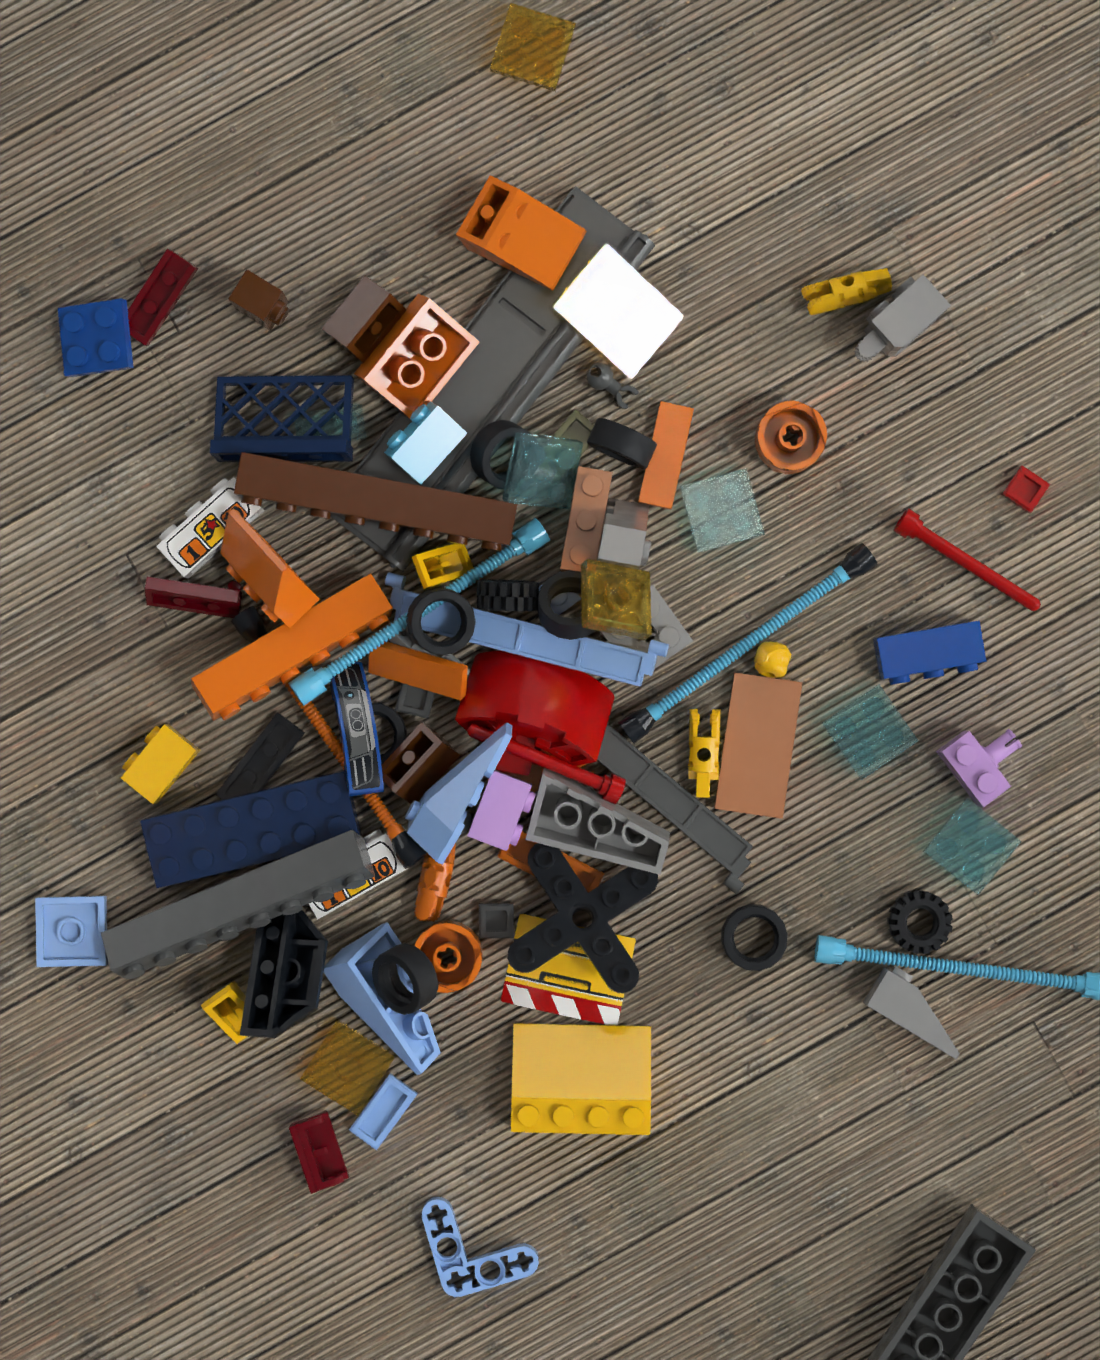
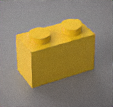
[121,724,201,804]

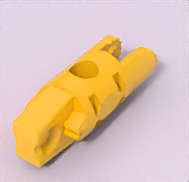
[801,268,892,315]
[688,709,721,798]

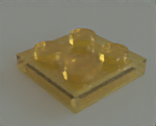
[490,3,576,92]
[581,559,651,640]
[300,1019,395,1116]

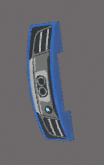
[329,662,384,796]

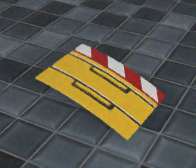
[501,914,636,1025]

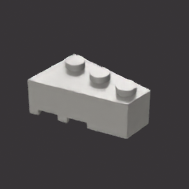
[596,498,651,573]

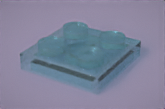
[502,432,583,509]
[679,468,765,553]
[822,684,918,780]
[923,798,1022,895]

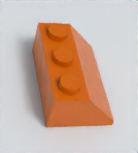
[354,294,479,420]
[220,508,320,628]

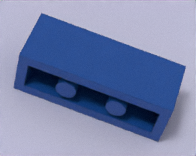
[873,620,987,685]

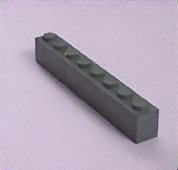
[101,829,375,979]

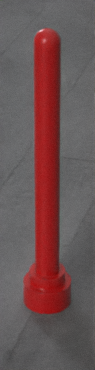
[893,508,1041,611]
[467,724,626,804]

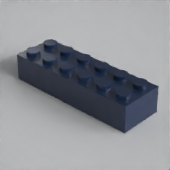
[140,770,362,888]

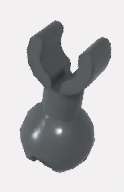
[587,363,639,409]

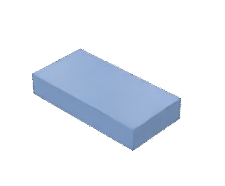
[349,1073,418,1150]

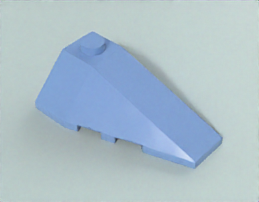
[405,722,513,865]
[324,922,441,1075]

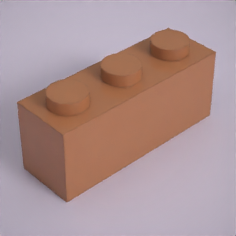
[560,466,613,577]

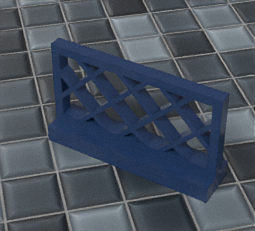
[210,375,354,462]

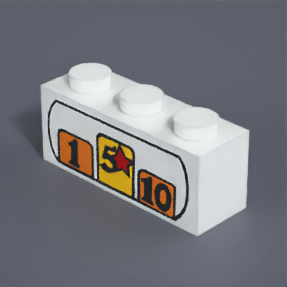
[156,477,265,579]
[309,829,408,919]

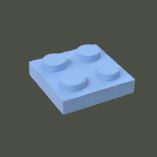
[35,896,108,967]

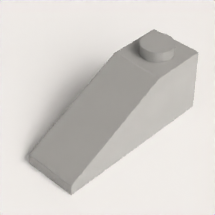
[863,966,960,1059]

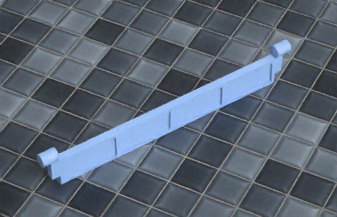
[385,572,669,687]

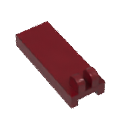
[128,249,199,346]
[144,576,242,618]

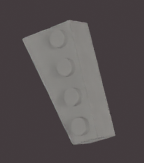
[525,768,670,875]

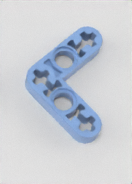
[422,1197,539,1297]

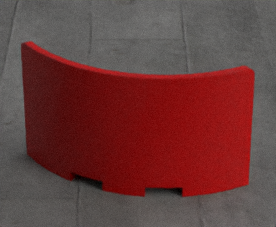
[455,651,615,766]

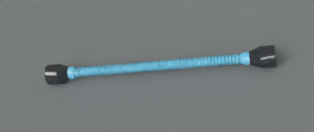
[618,543,878,744]

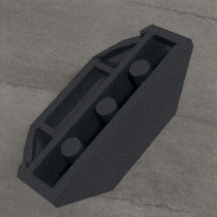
[240,910,328,1039]

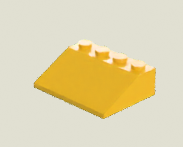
[511,1023,651,1135]

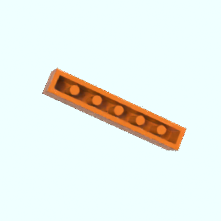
[191,573,393,721]

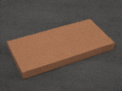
[714,672,803,819]

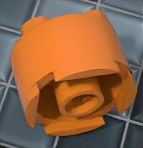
[755,401,827,474]
[414,920,483,993]

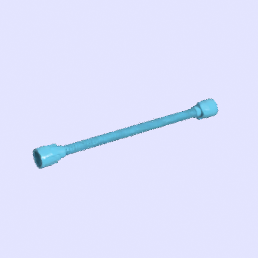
[288,518,550,706]
[814,935,1100,1000]

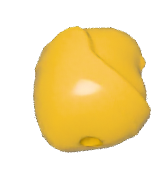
[754,641,792,678]

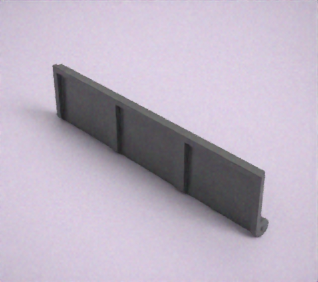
[331,186,655,572]

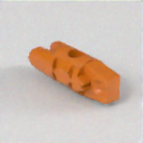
[414,843,456,922]

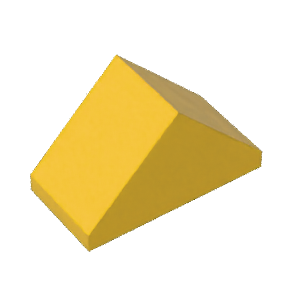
[412,543,474,591]
[201,980,248,1044]

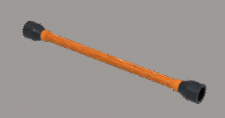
[231,606,427,869]

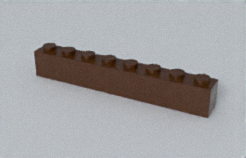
[234,452,518,552]

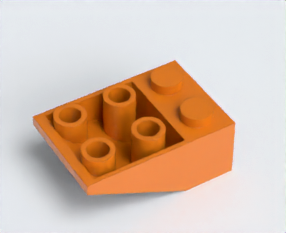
[456,175,587,291]

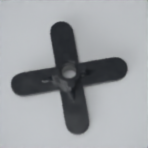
[507,843,658,993]

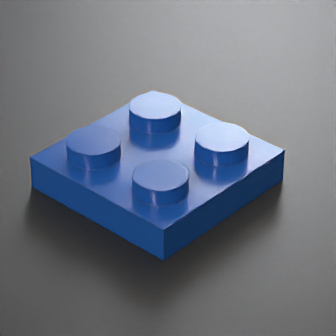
[58,298,134,377]

